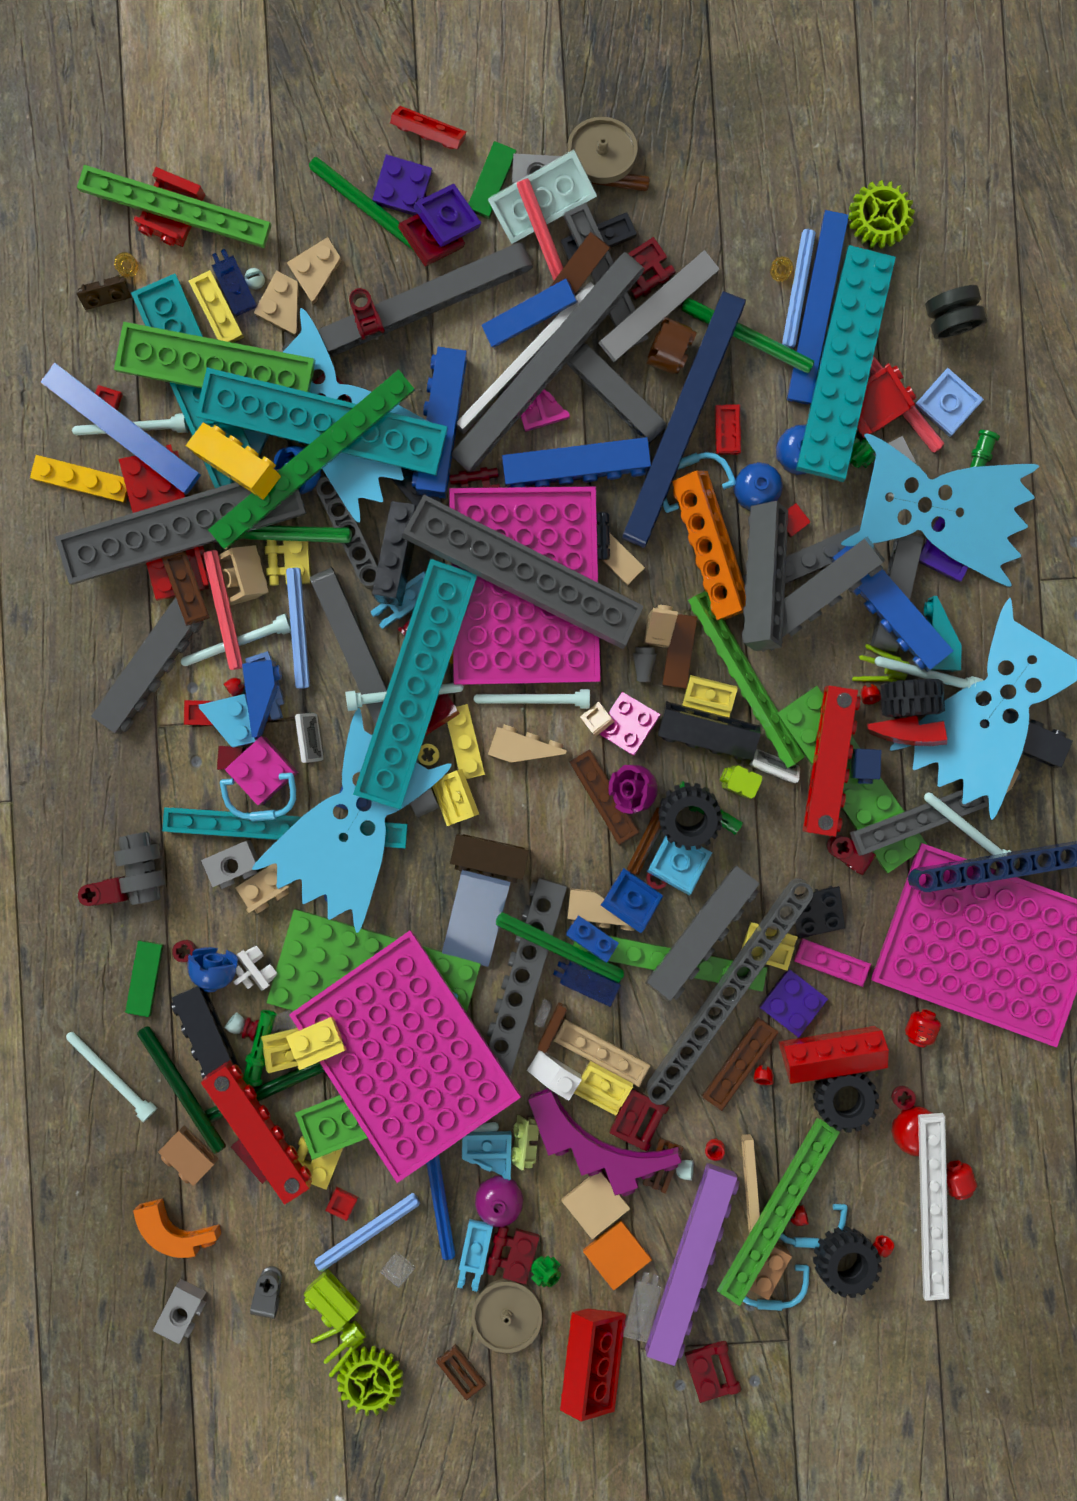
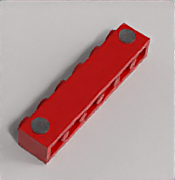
[803,686,861,837]
[201,1060,312,1205]

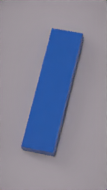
[482,279,578,348]

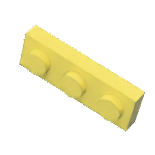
[189,270,244,343]
[447,704,485,779]

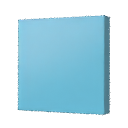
[647,836,712,896]

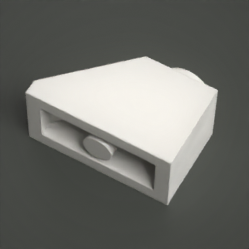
[527,1051,582,1101]

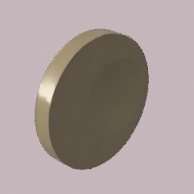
[567,117,638,184]
[471,1279,542,1353]

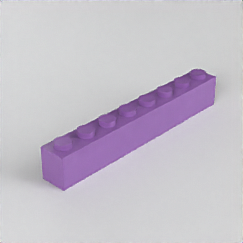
[645,1163,739,1366]

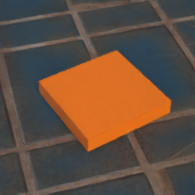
[583,1220,652,1291]

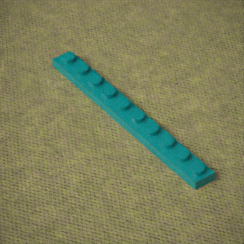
[162,807,408,848]

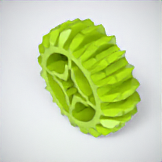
[848,180,915,249]
[337,1345,404,1417]

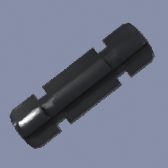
[596,512,610,560]

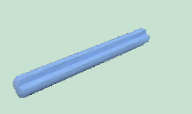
[782,229,816,349]
[286,568,310,689]
[314,1193,420,1272]

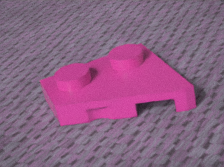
[521,389,570,432]

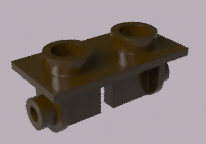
[76,275,132,310]

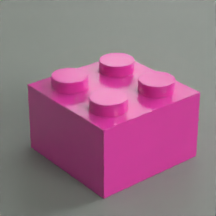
[225,736,299,806]

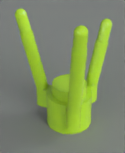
[852,644,909,682]
[310,1321,366,1378]

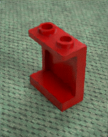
[133,167,206,247]
[857,363,917,438]

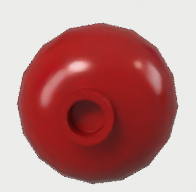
[891,1106,934,1157]

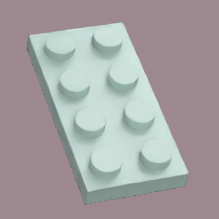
[488,150,597,244]

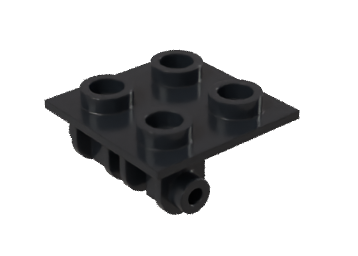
[794,886,845,939]

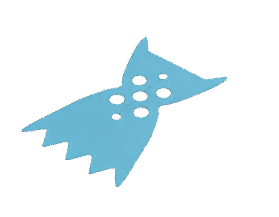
[283,308,429,523]
[841,434,1039,586]
[890,598,1077,820]
[252,708,452,933]

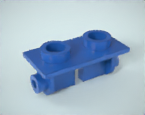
[566,915,619,963]

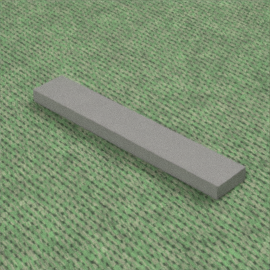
[599,250,719,362]

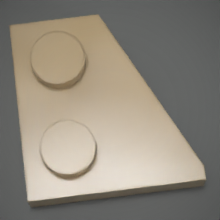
[287,237,342,304]
[254,270,299,337]

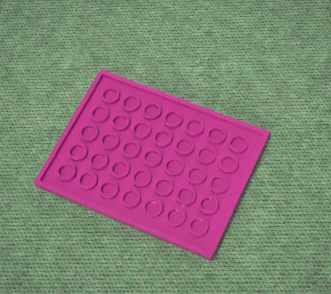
[449,487,600,685]
[871,843,1077,1048]
[289,930,522,1183]

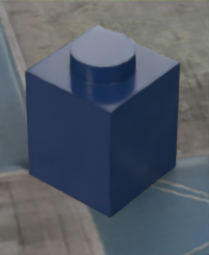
[851,749,882,784]

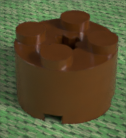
[646,317,697,375]

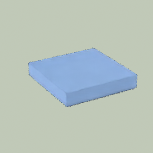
[915,368,984,437]

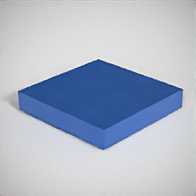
[601,868,663,933]

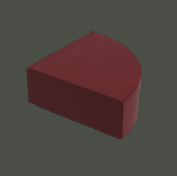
[217,746,244,770]

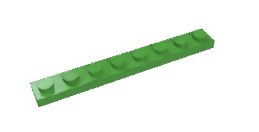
[77,165,272,248]
[688,591,805,768]
[573,935,767,992]
[717,1118,840,1306]

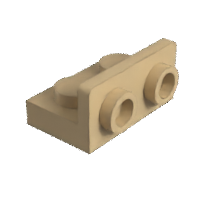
[235,863,293,914]

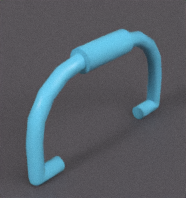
[663,452,736,513]
[220,773,296,822]
[779,1204,848,1248]
[743,1264,810,1311]

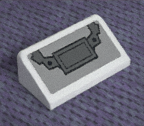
[295,713,323,763]
[749,749,800,783]

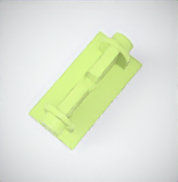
[511,1115,539,1170]

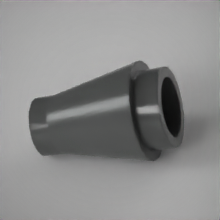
[633,646,657,682]

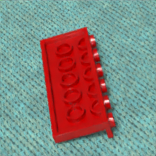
[118,444,210,601]

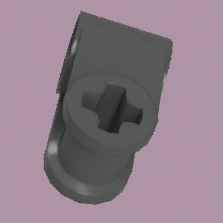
[250,1266,282,1319]

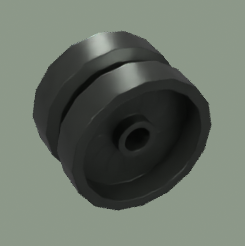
[925,285,987,339]

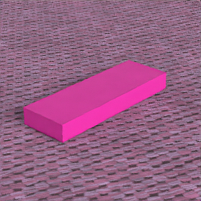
[793,938,871,987]

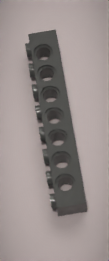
[487,877,567,1076]

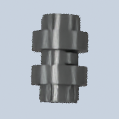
[114,832,166,905]

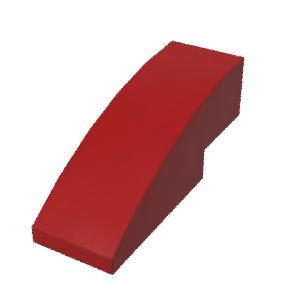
[867,716,947,746]

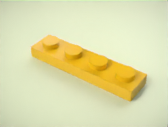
[30,455,128,504]

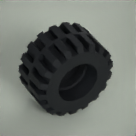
[880,679,945,717]
[658,783,722,850]
[813,1073,879,1133]
[813,1227,882,1298]

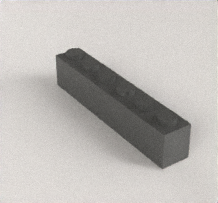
[742,501,788,651]
[762,537,885,652]
[91,597,204,734]
[645,866,760,1001]

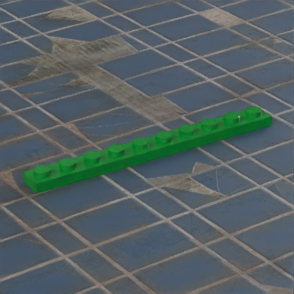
[208,369,415,550]

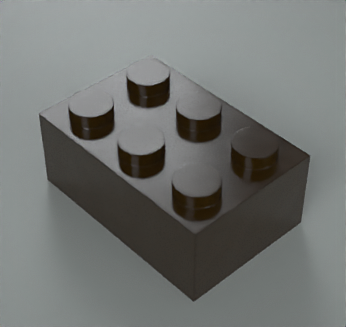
[450,833,529,883]

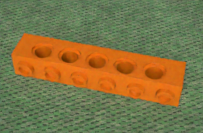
[672,470,746,620]

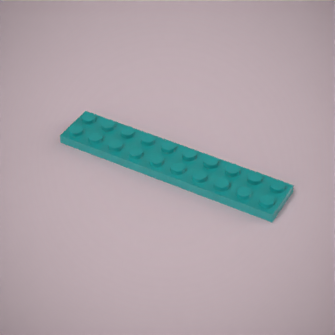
[796,245,896,482]
[131,273,252,488]
[196,368,448,476]
[353,559,477,810]

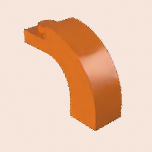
[133,1198,222,1258]

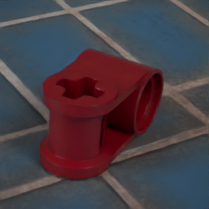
[349,288,385,340]
[827,835,876,876]
[78,876,129,906]

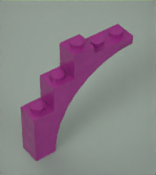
[528,1088,681,1196]

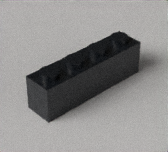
[372,501,417,606]
[977,700,1073,768]
[658,701,761,761]
[171,986,242,1083]

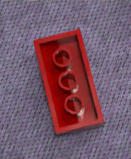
[779,1026,889,1084]
[560,1308,626,1422]

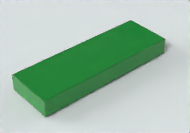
[468,141,517,219]
[125,940,164,1017]

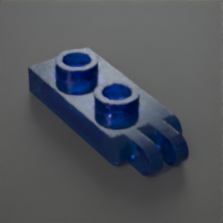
[211,249,257,317]
[553,961,621,1007]

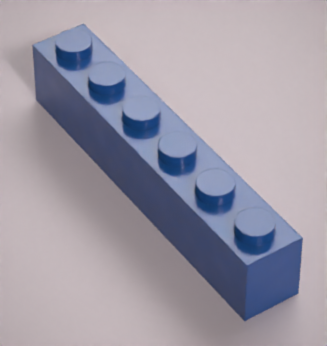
[412,347,467,499]
[502,437,651,488]
[832,546,954,672]

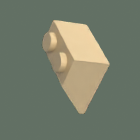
[219,545,269,606]

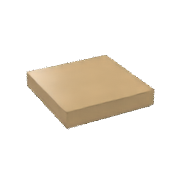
[562,1172,630,1239]

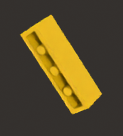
[185,422,281,500]

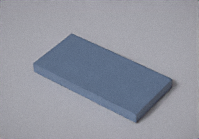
[442,870,510,967]

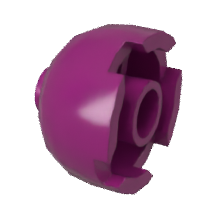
[609,765,658,814]
[475,1175,524,1227]

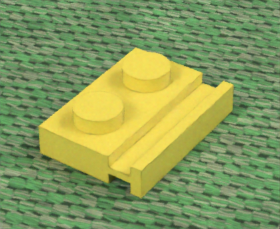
[682,675,738,717]
[432,769,479,826]
[741,922,798,971]
[286,1017,346,1070]
[261,1028,299,1073]
[574,1061,633,1116]

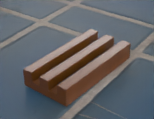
[538,1002,567,1053]
[642,1137,684,1194]
[436,1344,486,1401]

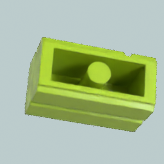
[719,765,762,799]
[304,1269,361,1331]

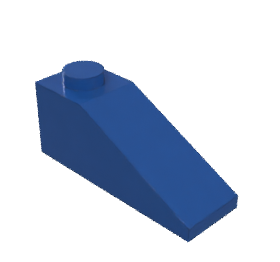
[242,660,282,739]

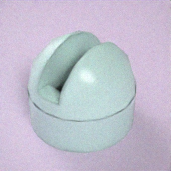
[245,268,265,290]
[224,1012,245,1034]
[676,1160,694,1181]

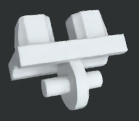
[233,946,277,991]

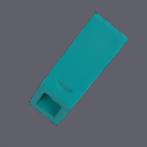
[924,596,962,672]

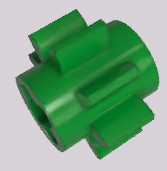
[850,438,876,468]
[531,1256,561,1288]

